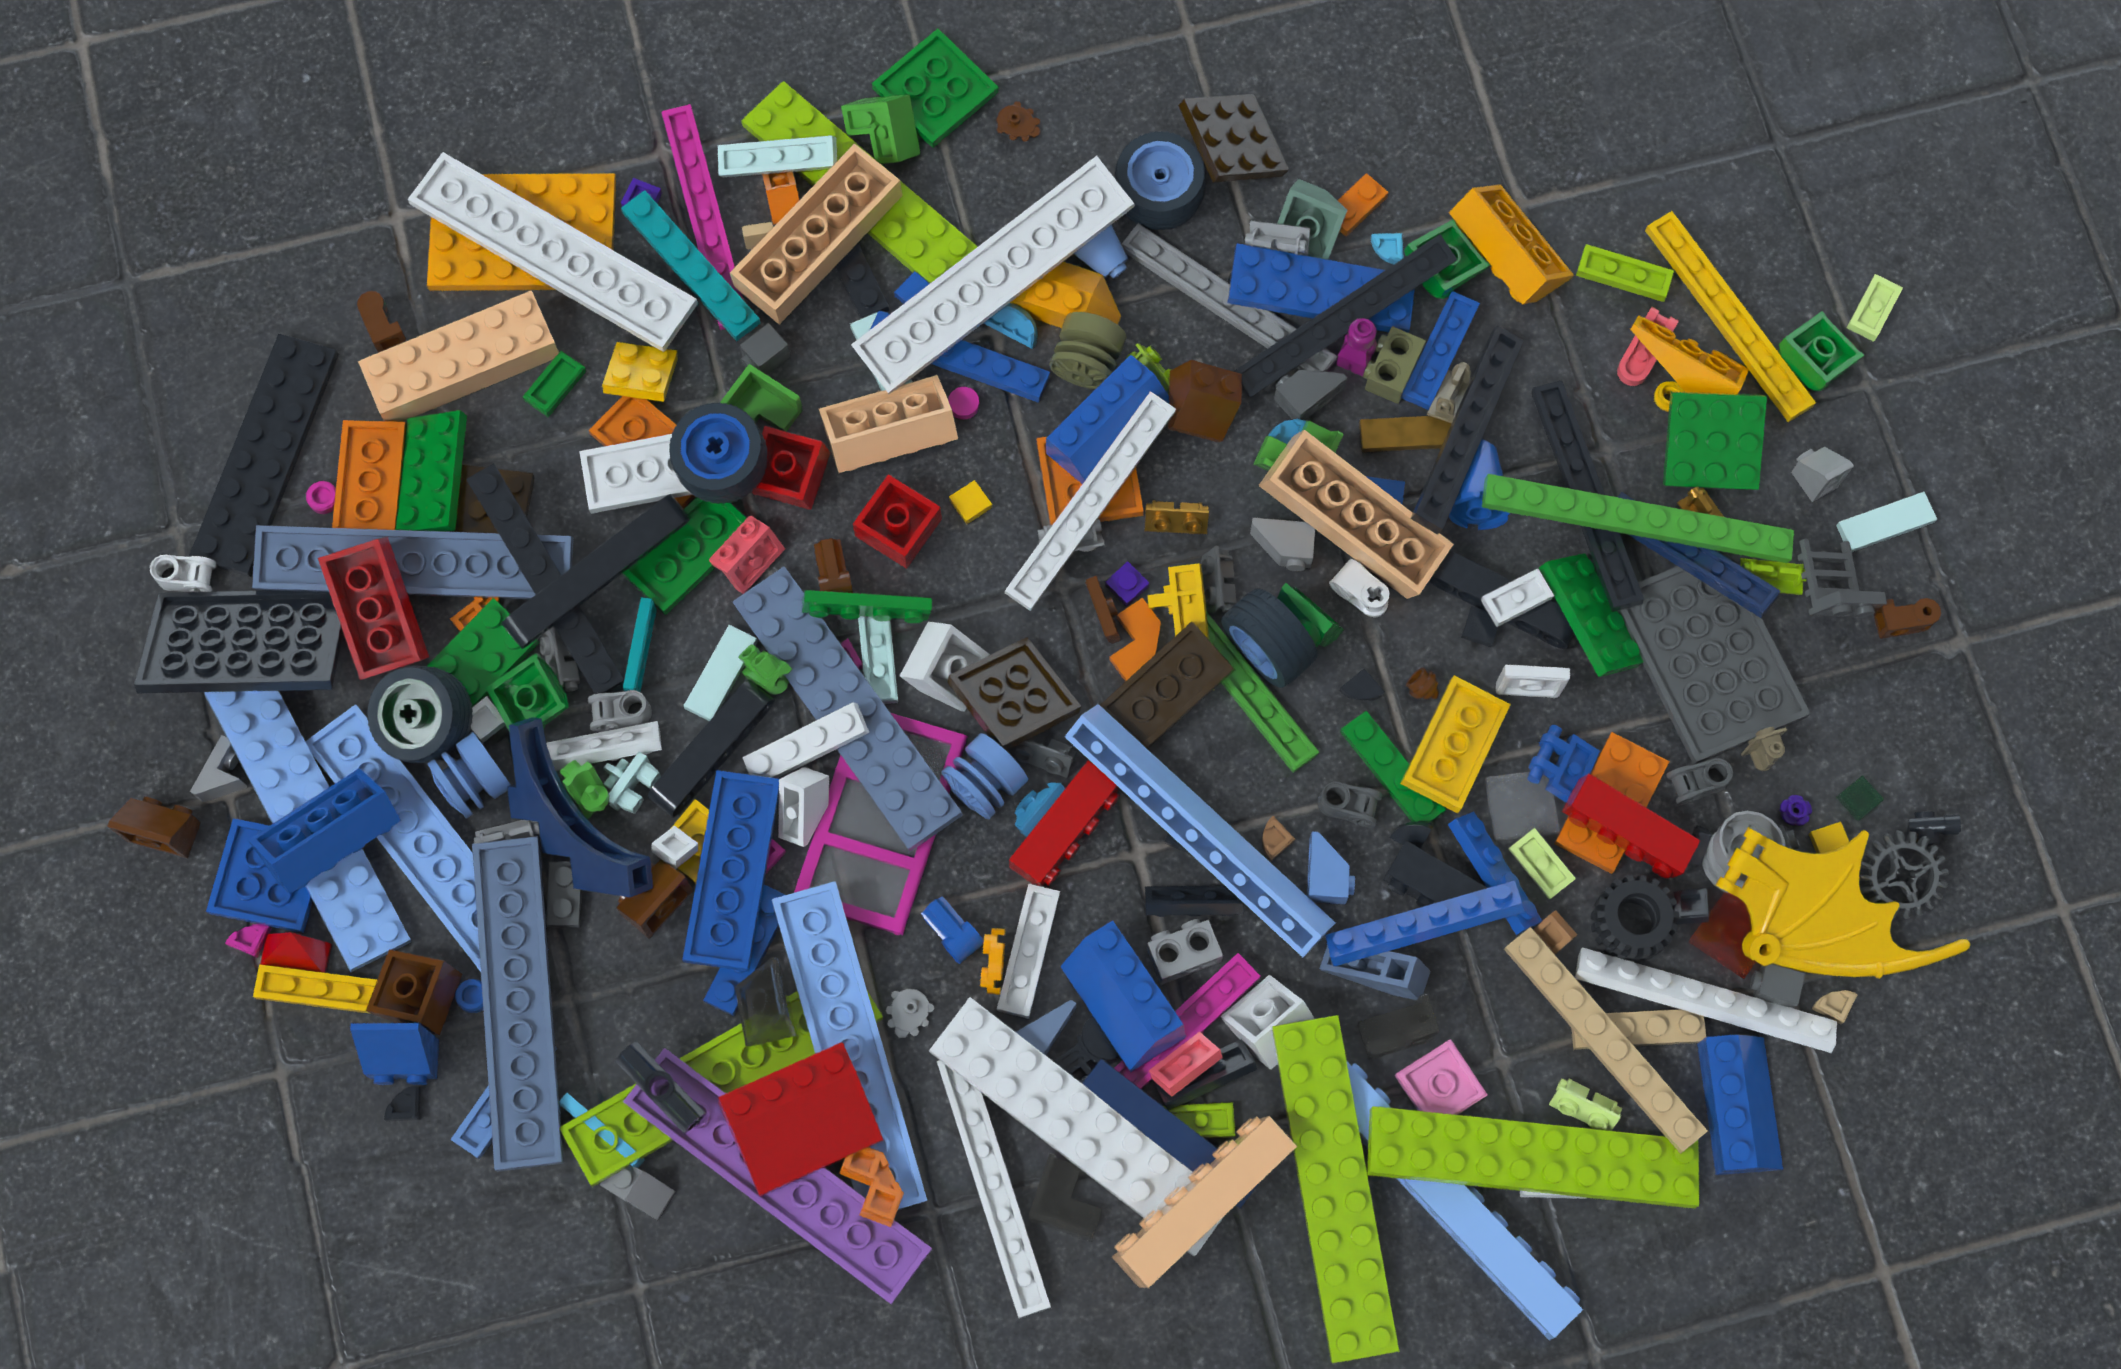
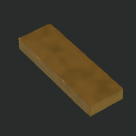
[1359,416,1452,452]

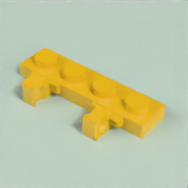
[1147,563,1215,690]

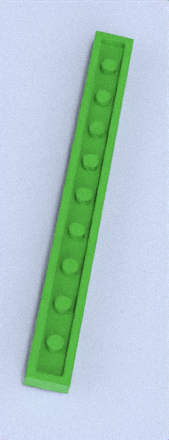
[1482,474,1794,563]

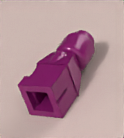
[1336,318,1377,377]

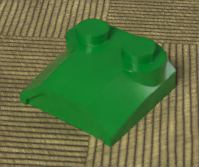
[1404,219,1490,299]
[1779,311,1864,391]
[1277,583,1345,648]
[486,653,568,730]

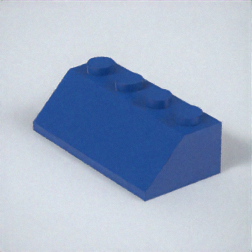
[1046,355,1169,484]
[248,768,401,894]
[1061,921,1186,1072]
[1697,1035,1783,1175]

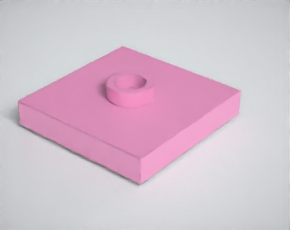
[1395,1039,1488,1115]

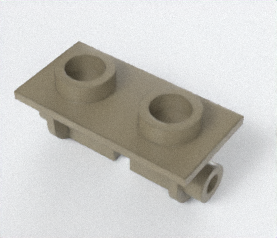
[1427,362,1471,423]
[1741,727,1787,771]

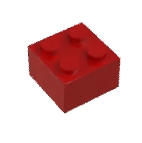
[752,426,831,510]
[853,474,942,569]

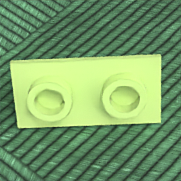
[1549,1078,1622,1131]

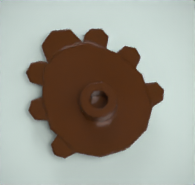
[996,101,1040,142]

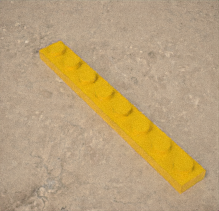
[1645,211,1816,422]

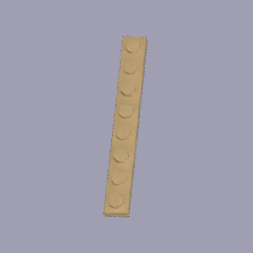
[1504,927,1707,1154]

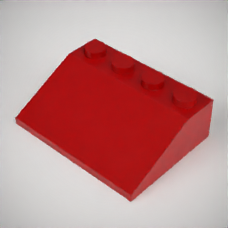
[718,1042,883,1197]

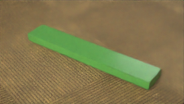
[1206,611,1319,773]

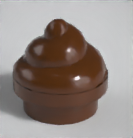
[1406,667,1439,700]

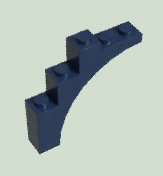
[507,717,653,898]

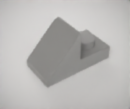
[190,735,247,802]
[600,1165,675,1221]

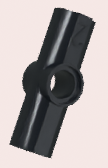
[615,1041,706,1134]

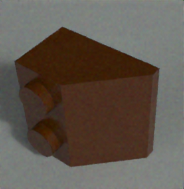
[1168,360,1242,443]
[107,796,201,859]
[616,859,693,939]
[366,949,462,1035]

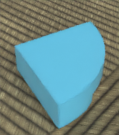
[1371,233,1404,264]

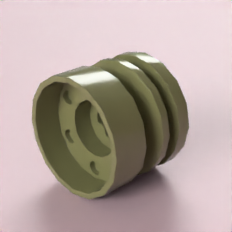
[1049,312,1127,389]

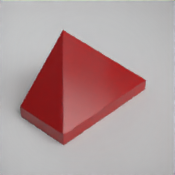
[260,932,332,973]

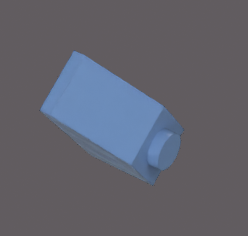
[1307,831,1355,904]

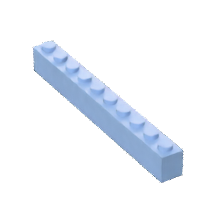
[1065,704,1336,957]
[1347,1062,1583,1340]

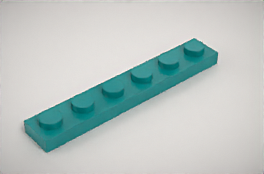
[621,190,761,341]

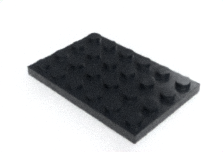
[134,590,343,694]

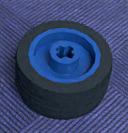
[669,403,767,504]

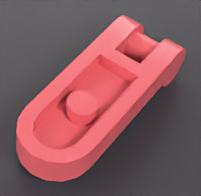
[1617,307,1679,386]

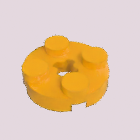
[980,928,1006,995]

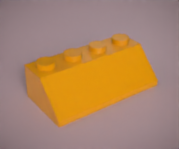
[1449,185,1574,305]

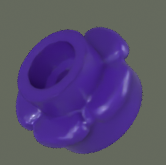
[1780,795,1812,826]

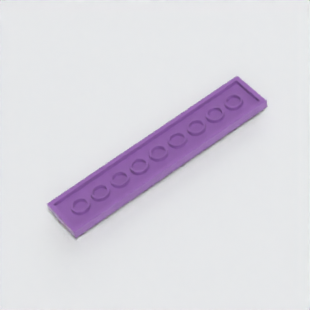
[623,1048,932,1305]

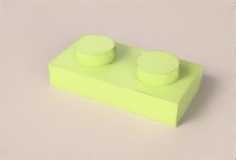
[1846,274,1903,342]
[1508,828,1576,899]

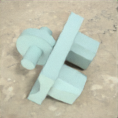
[603,752,661,814]

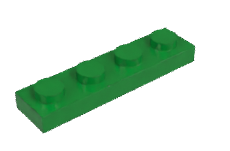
[801,590,932,623]
[1340,711,1446,823]

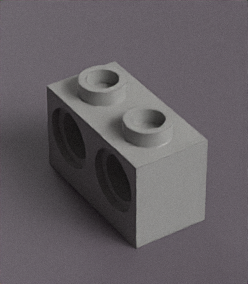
[1147,919,1223,985]

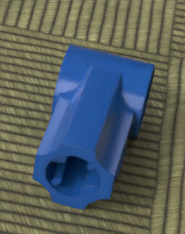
[921,896,984,964]

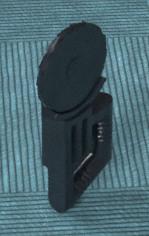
[1053,1016,1120,1083]

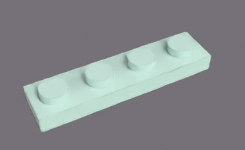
[718,136,837,177]

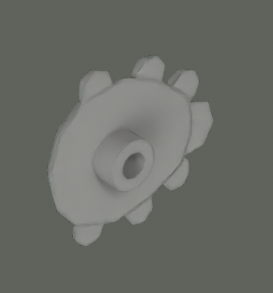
[886,989,934,1038]

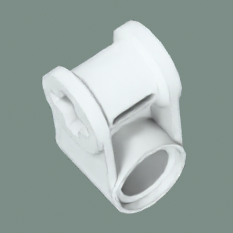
[150,554,216,592]
[1329,559,1390,617]

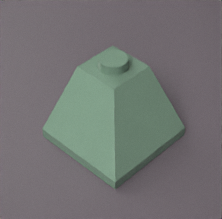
[1277,179,1348,260]

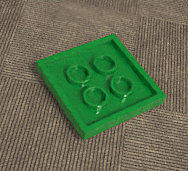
[872,28,999,148]
[1663,391,1767,490]

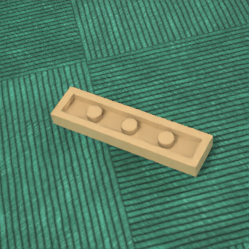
[1571,1009,1706,1050]

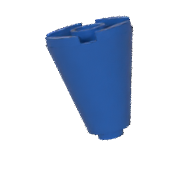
[1448,440,1510,530]

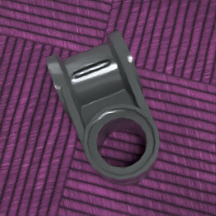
[1666,758,1733,805]
[1317,782,1382,827]

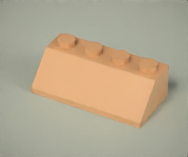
[819,375,958,473]

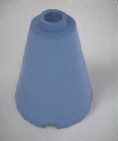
[1074,225,1128,279]

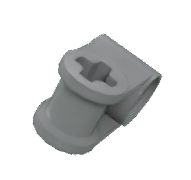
[588,690,652,732]

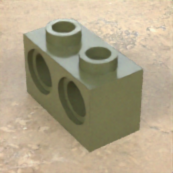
[1363,326,1426,404]

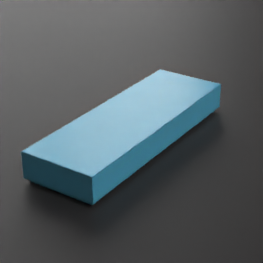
[559,1093,645,1168]

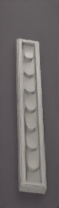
[1121,223,1337,372]

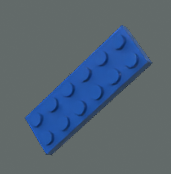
[1227,243,1415,333]
[682,770,779,971]

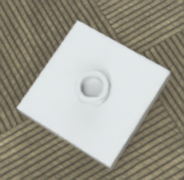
[1496,665,1570,698]

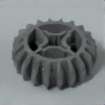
[1859,830,1949,919]

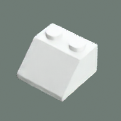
[900,622,990,711]
[1220,975,1315,1070]

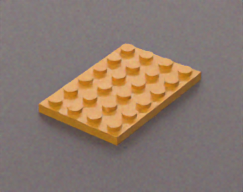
[427,173,616,291]

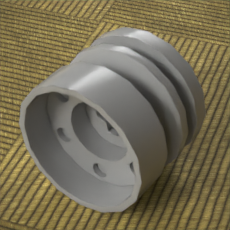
[1702,811,1786,893]

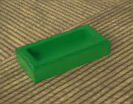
[522,351,586,417]

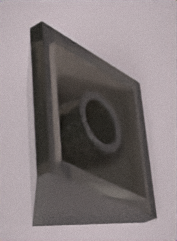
[735,957,797,1047]

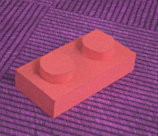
[1149,1032,1223,1096]

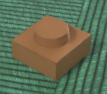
[1533,910,1577,955]

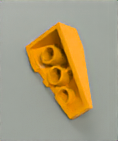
[1630,315,1749,394]

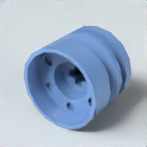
[427,732,511,819]
[942,733,1028,820]

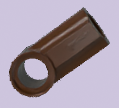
[814,538,853,593]

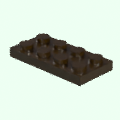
[1100,622,1236,749]

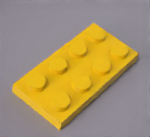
[1400,675,1511,813]

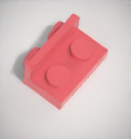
[709,516,785,594]

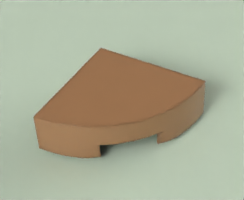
[1262,816,1295,862]

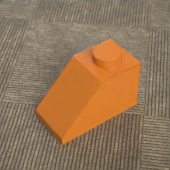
[762,172,799,225]

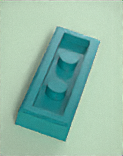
[623,597,657,693]

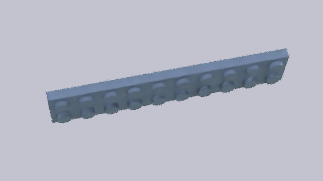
[252,525,573,599]
[732,566,963,852]
[472,836,564,1172]

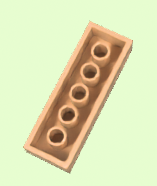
[730,143,902,325]
[358,290,559,422]
[1259,430,1454,599]
[1112,1116,1297,1288]

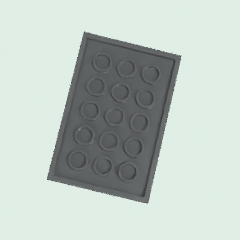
[1618,550,1811,765]

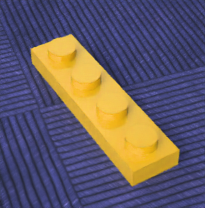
[253,965,377,1014]

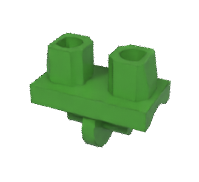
[738,644,792,695]
[560,760,610,819]

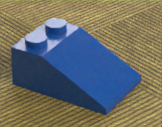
[351,1023,439,1085]

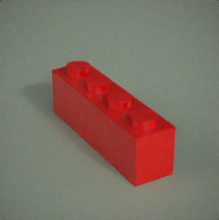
[1009,760,1120,887]
[1561,773,1701,878]

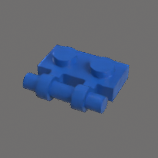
[1527,725,1600,802]

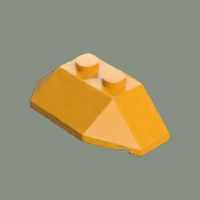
[1010,262,1121,328]

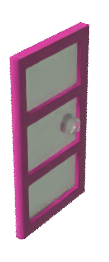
[794,713,968,935]

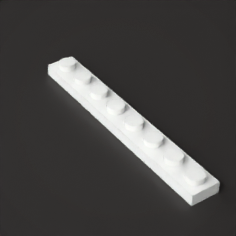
[1005,391,1176,611]
[1575,947,1837,1053]
[937,1060,1051,1318]

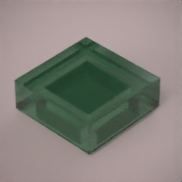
[1836,775,1884,821]

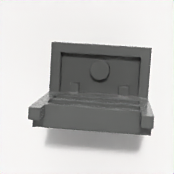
[1797,539,1887,617]

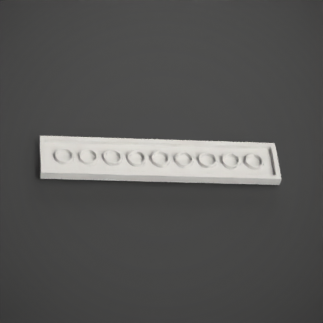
[408,152,698,352]
[851,156,1135,394]
[929,997,1223,1256]

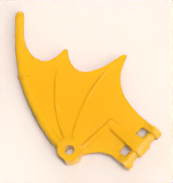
[1716,827,1970,978]

